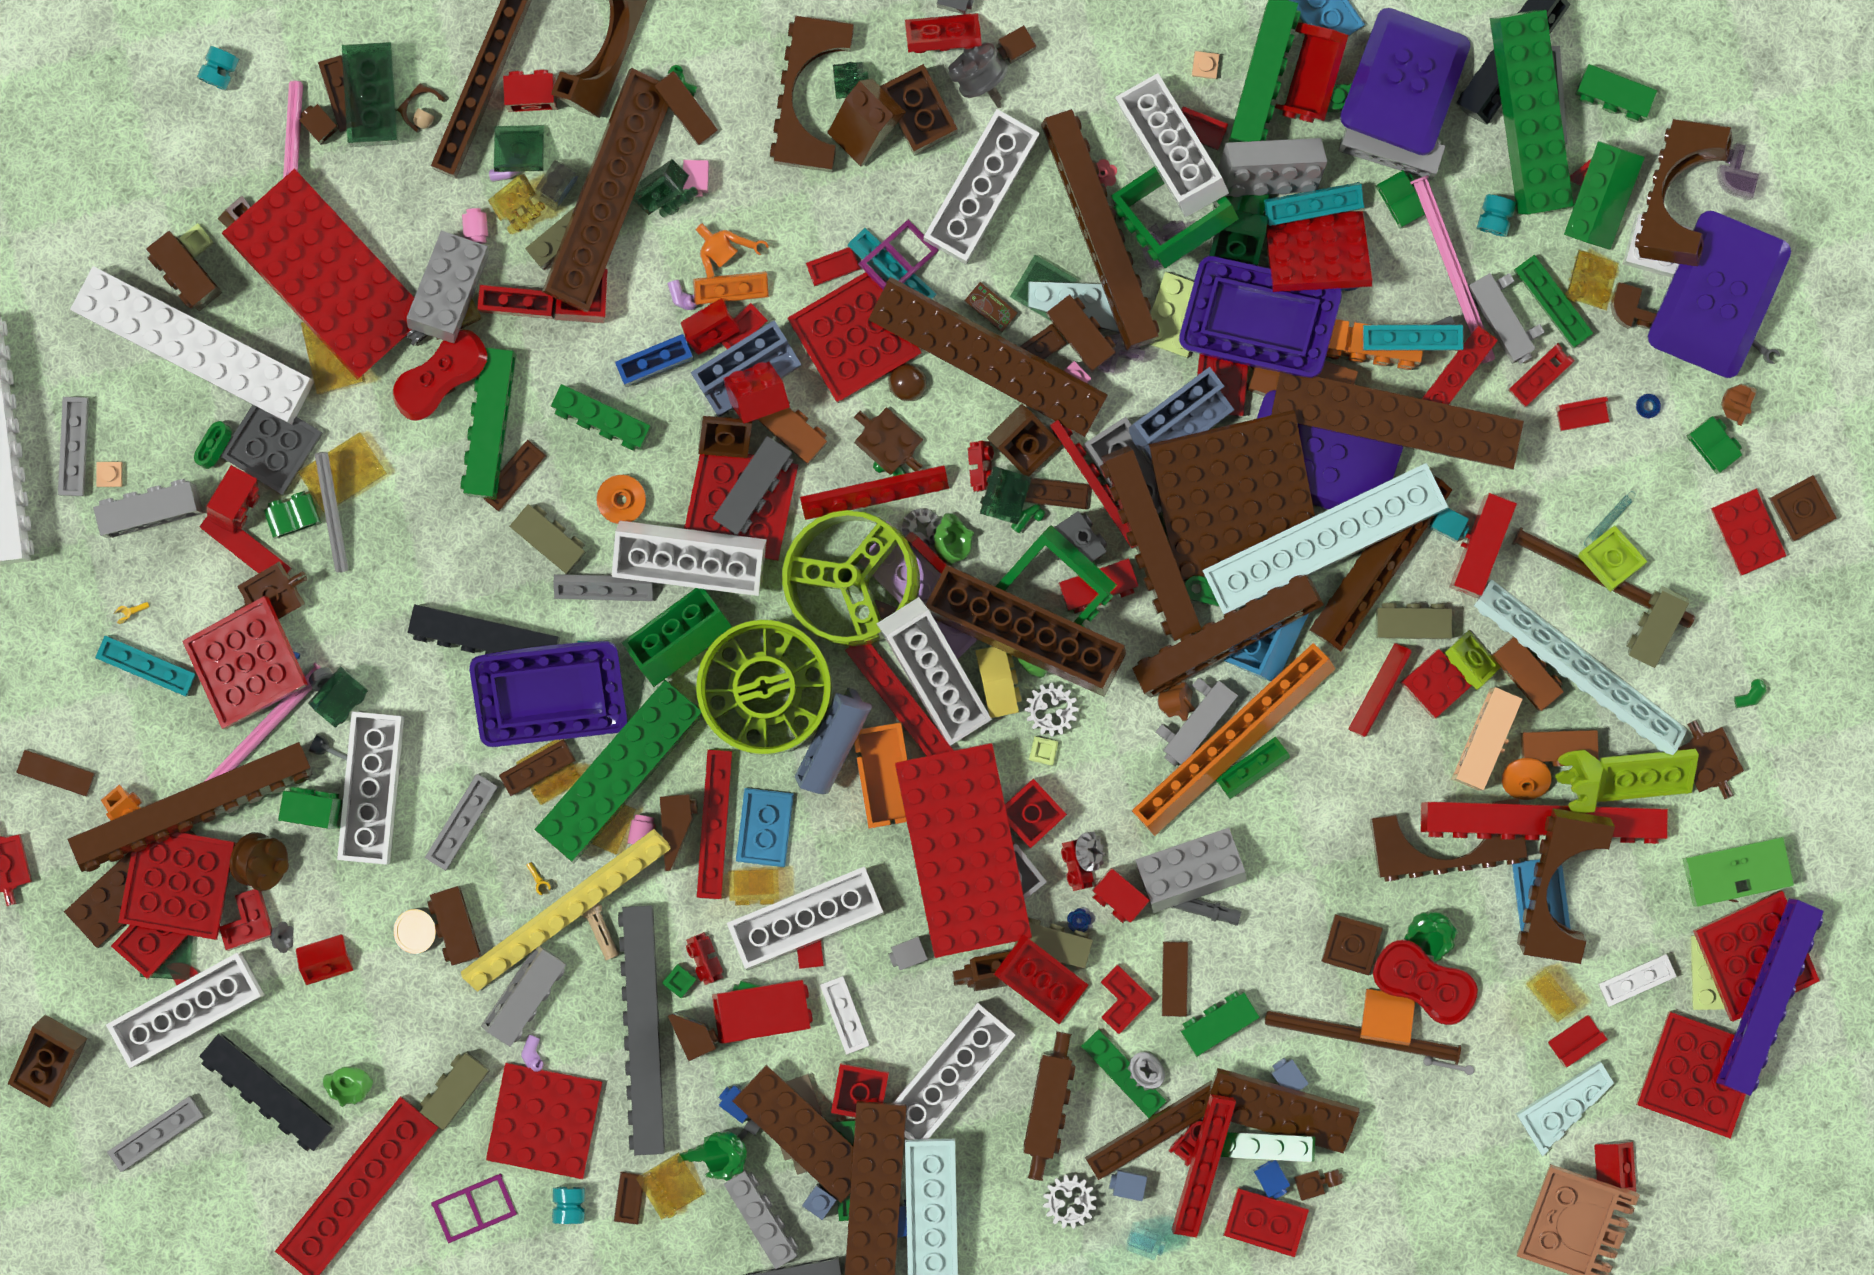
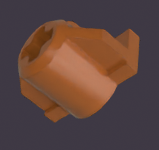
[1721,384,1756,426]
[1158,682,1195,721]

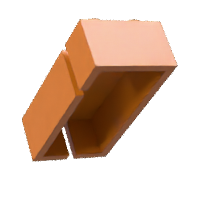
[1326,319,1423,370]
[854,722,907,829]

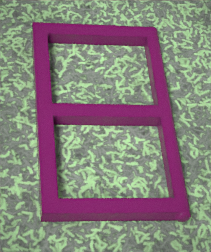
[858,219,939,289]
[431,1173,517,1244]

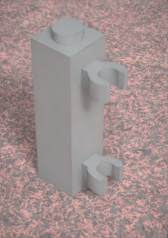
[1469,273,1545,364]
[1156,678,1238,766]

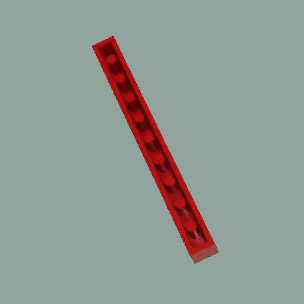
[1421,802,1668,844]

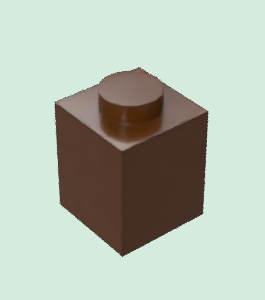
[997,25,1036,64]
[299,104,339,145]

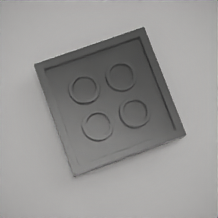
[221,405,323,496]

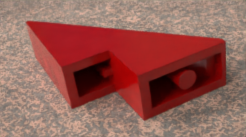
[1421,325,1498,405]

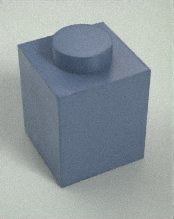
[1270,1058,1309,1091]
[1109,1170,1147,1201]
[802,1184,837,1220]

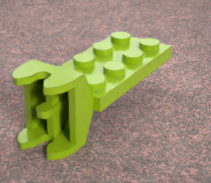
[1555,749,1699,813]

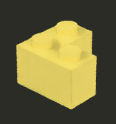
[975,647,1022,718]

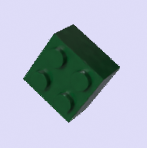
[1209,210,1268,266]

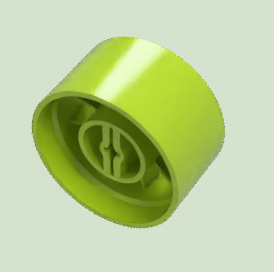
[696,620,832,755]

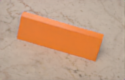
[693,271,769,305]

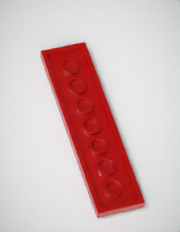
[275,1096,439,1275]

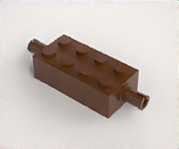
[1023,1031,1076,1181]

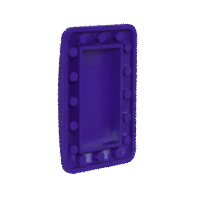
[1340,8,1471,155]
[1647,210,1791,378]
[1179,256,1342,378]
[1257,390,1403,509]
[469,641,627,747]

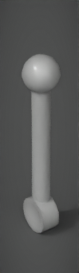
[1423,1056,1474,1075]

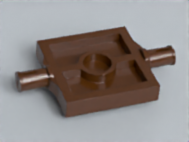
[854,407,923,475]
[234,561,307,619]
[1678,720,1744,800]

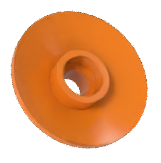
[596,475,646,524]
[1502,758,1552,800]

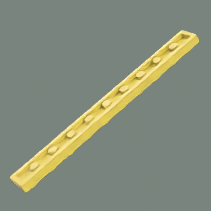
[461,829,670,992]

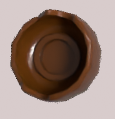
[888,364,927,401]

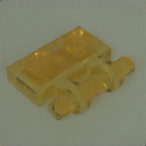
[488,174,545,234]

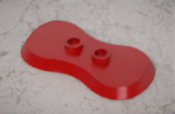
[392,329,487,421]
[1373,940,1478,1025]

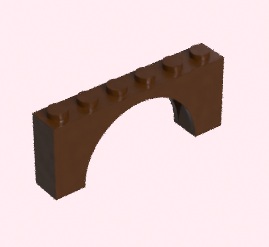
[551,0,648,118]
[770,16,854,172]
[1635,119,1733,267]
[1370,798,1527,882]
[1517,808,1615,964]

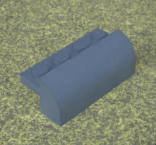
[690,320,802,417]
[1129,367,1234,462]
[794,688,872,794]

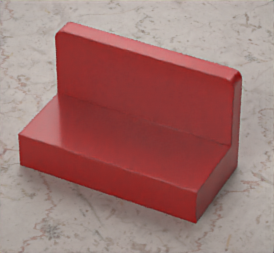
[1181,106,1228,151]
[681,298,740,355]
[1556,396,1609,432]
[296,934,353,985]
[1548,1015,1608,1068]
[1594,1142,1636,1192]

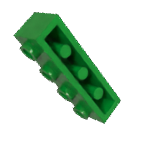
[551,384,652,451]

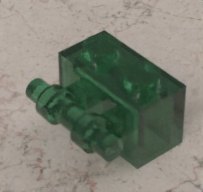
[632,159,698,218]
[979,466,1032,525]
[308,666,368,728]

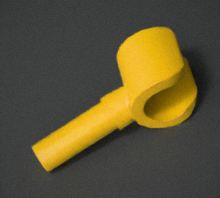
[113,602,149,624]
[526,862,551,896]

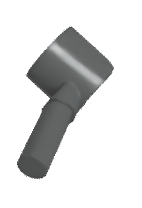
[1752,340,1780,364]
[737,1119,760,1141]

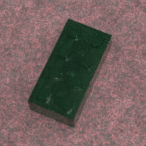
[342,42,399,147]

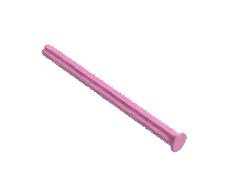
[283,81,303,178]
[1410,175,1495,363]
[205,663,321,781]

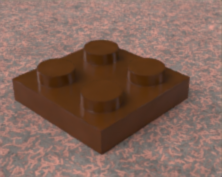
[1768,475,1837,542]
[1321,914,1383,976]

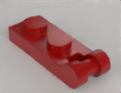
[1508,343,1575,407]

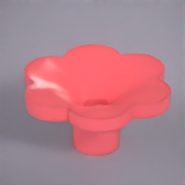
[1097,159,1117,187]

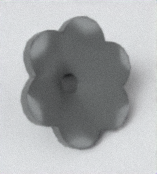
[270,921,294,953]

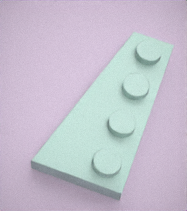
[1028,282,1120,333]
[1516,1061,1614,1156]

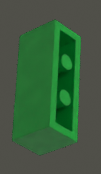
[1575,64,1657,123]
[1180,990,1260,1057]

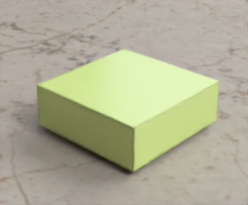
[179,223,214,258]
[1029,736,1058,766]

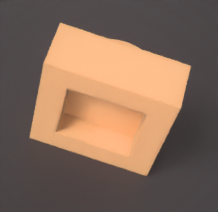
[1192,51,1219,79]
[96,462,122,487]

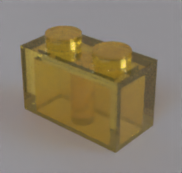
[728,869,780,906]
[1523,968,1577,1023]

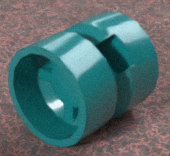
[197,46,240,91]
[1477,194,1516,237]
[552,1187,585,1224]

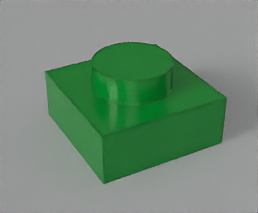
[662,964,697,999]

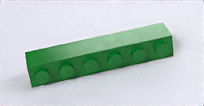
[461,347,517,500]

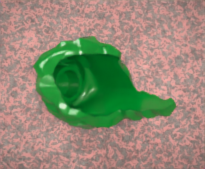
[1404,911,1458,962]
[677,1131,747,1181]

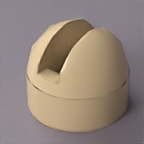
[413,108,435,129]

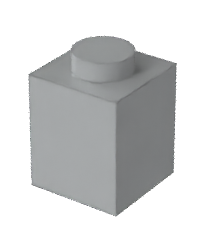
[888,936,928,970]

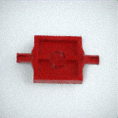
[0,834,32,906]

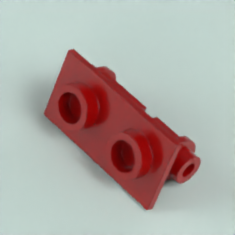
[967,440,996,492]
[1061,839,1094,891]
[686,932,724,985]

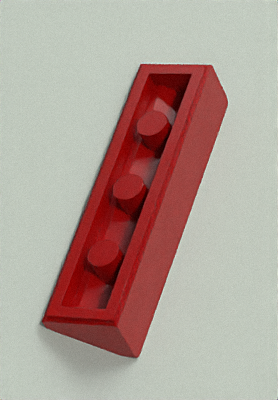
[1348,643,1412,737]

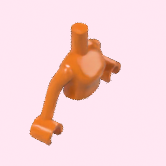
[695,223,769,277]

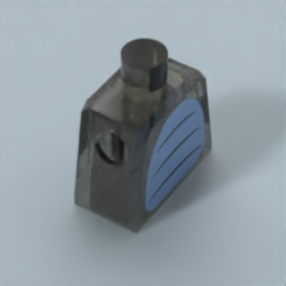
[535,159,581,212]

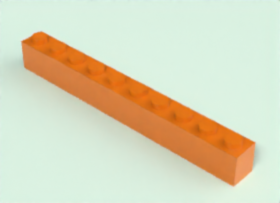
[1131,643,1336,836]

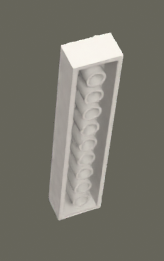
[70,266,315,425]
[0,317,34,565]

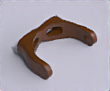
[397,83,446,133]

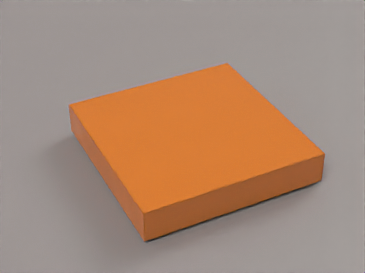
[1360,989,1415,1046]

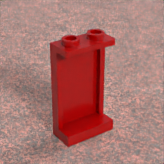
[1275,22,1349,123]
[712,980,813,1043]

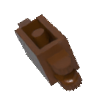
[952,951,1010,991]

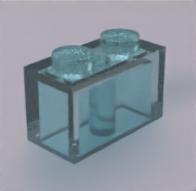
[1125,1223,1166,1260]

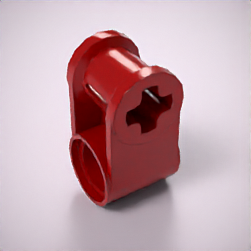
[1168,1119,1203,1167]

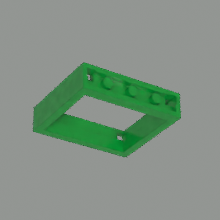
[1111,166,1239,268]
[995,525,1117,627]

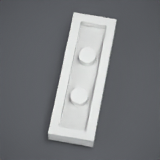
[1598,954,1677,1007]
[820,976,870,1055]

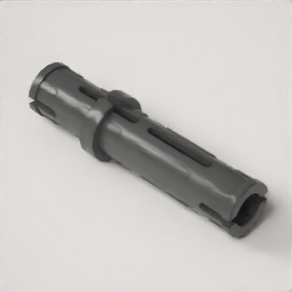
[1171,899,1242,926]

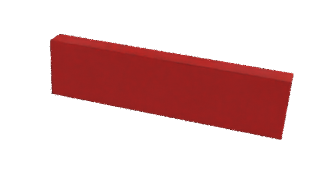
[199,517,292,574]

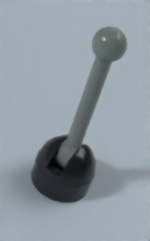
[308,734,347,761]

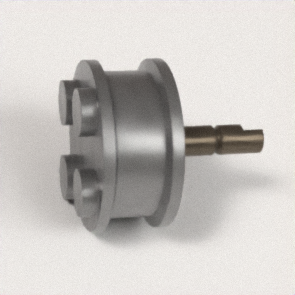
[948,43,1008,108]

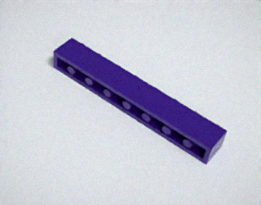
[1716,898,1824,1096]

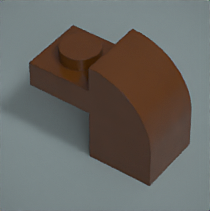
[1611,282,1656,329]

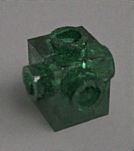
[833,62,869,99]

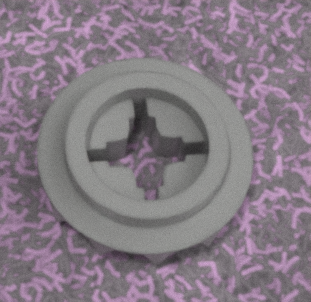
[902,508,940,547]
[1076,832,1106,872]
[1127,1052,1165,1090]

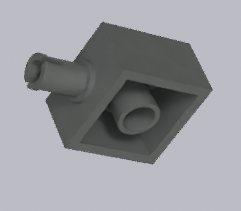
[1054,511,1107,563]

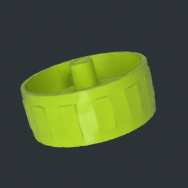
[782,510,920,646]

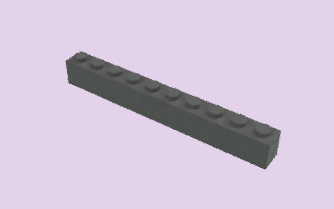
[618,905,665,1156]

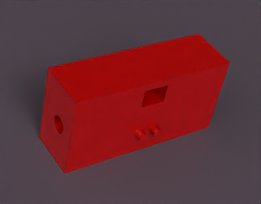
[1449,493,1517,598]

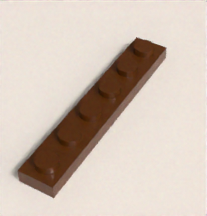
[1085,1080,1212,1180]

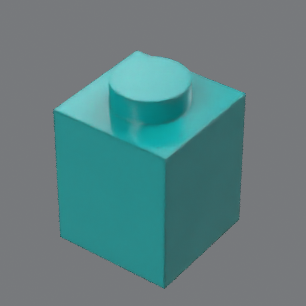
[1429,508,1470,542]

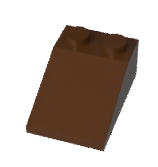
[827,79,906,167]
[660,794,698,871]
[8,1014,88,1108]

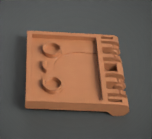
[1517,1164,1640,1275]

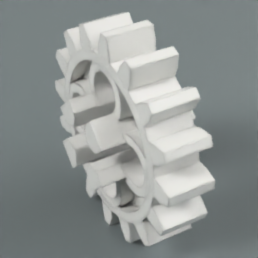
[1025,683,1078,736]
[1043,1174,1096,1229]

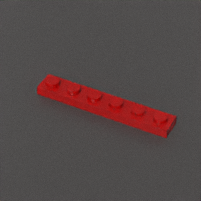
[1050,420,1135,549]
[800,465,949,520]
[845,644,954,756]
[696,750,732,899]
[1171,1094,1236,1238]

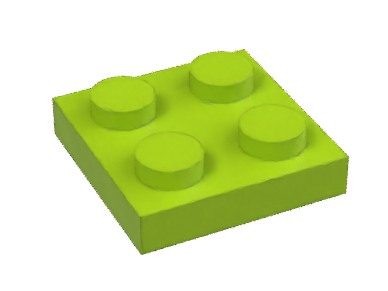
[1578,525,1647,592]
[1444,630,1501,690]

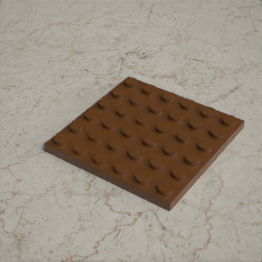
[1149,410,1315,581]

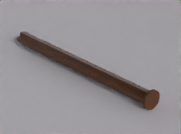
[1512,527,1695,628]
[1264,1011,1461,1065]

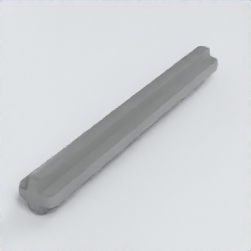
[315,452,348,572]

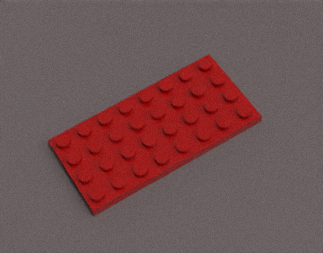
[222,168,414,380]
[895,743,1032,958]

